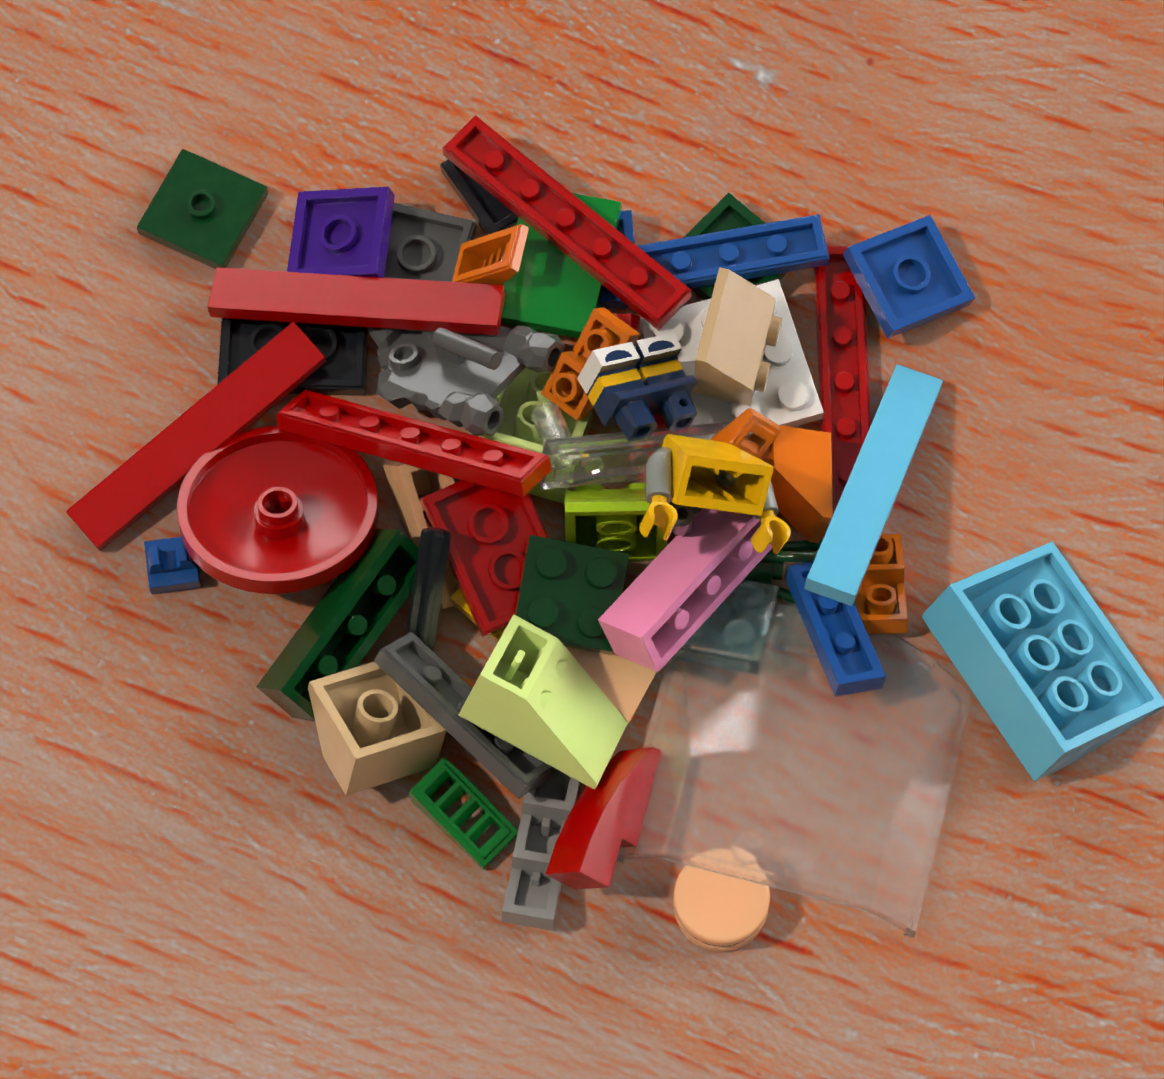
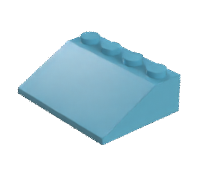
[921,541,1164,782]

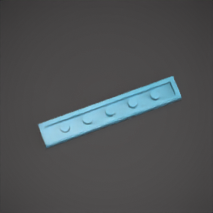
[804,364,943,606]

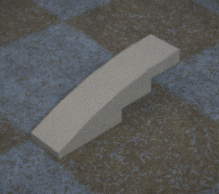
[502,768,581,931]

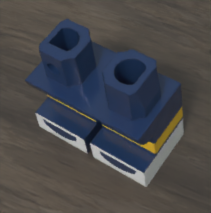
[577,332,698,442]

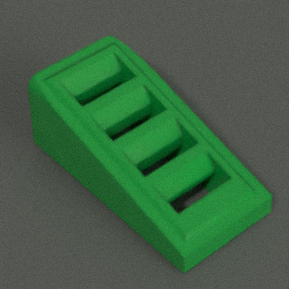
[409,757,518,870]

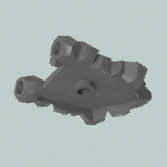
[368,326,564,436]

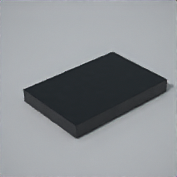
[217,318,368,396]

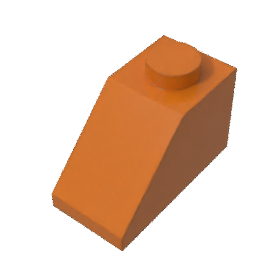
[760,425,833,543]

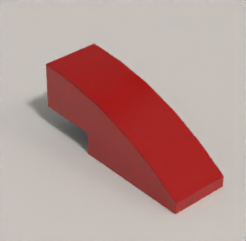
[545,747,661,890]

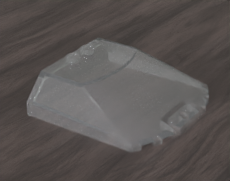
[616,605,972,938]

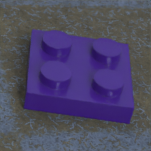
[287,186,395,278]

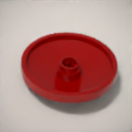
[177,426,379,594]

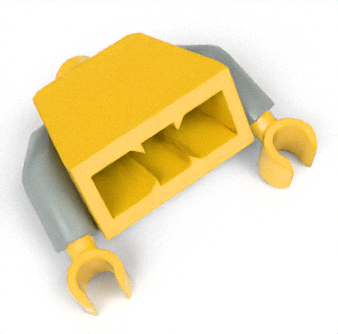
[639,434,791,554]

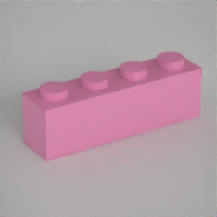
[598,508,777,672]

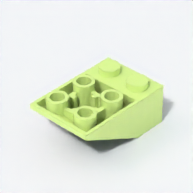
[458,614,628,790]

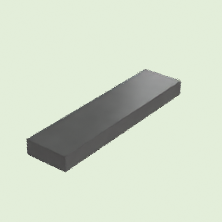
[374,632,555,799]

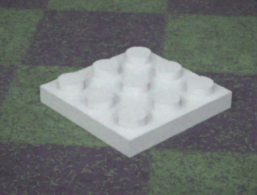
[640,279,824,440]

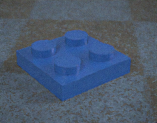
[843,215,975,339]

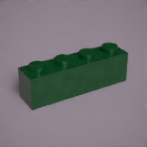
[256,529,419,721]

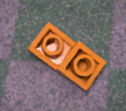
[541,307,641,421]
[854,534,908,634]

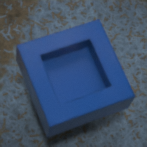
[144,537,201,595]

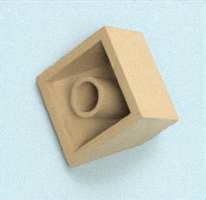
[693,267,782,406]
[308,662,446,796]

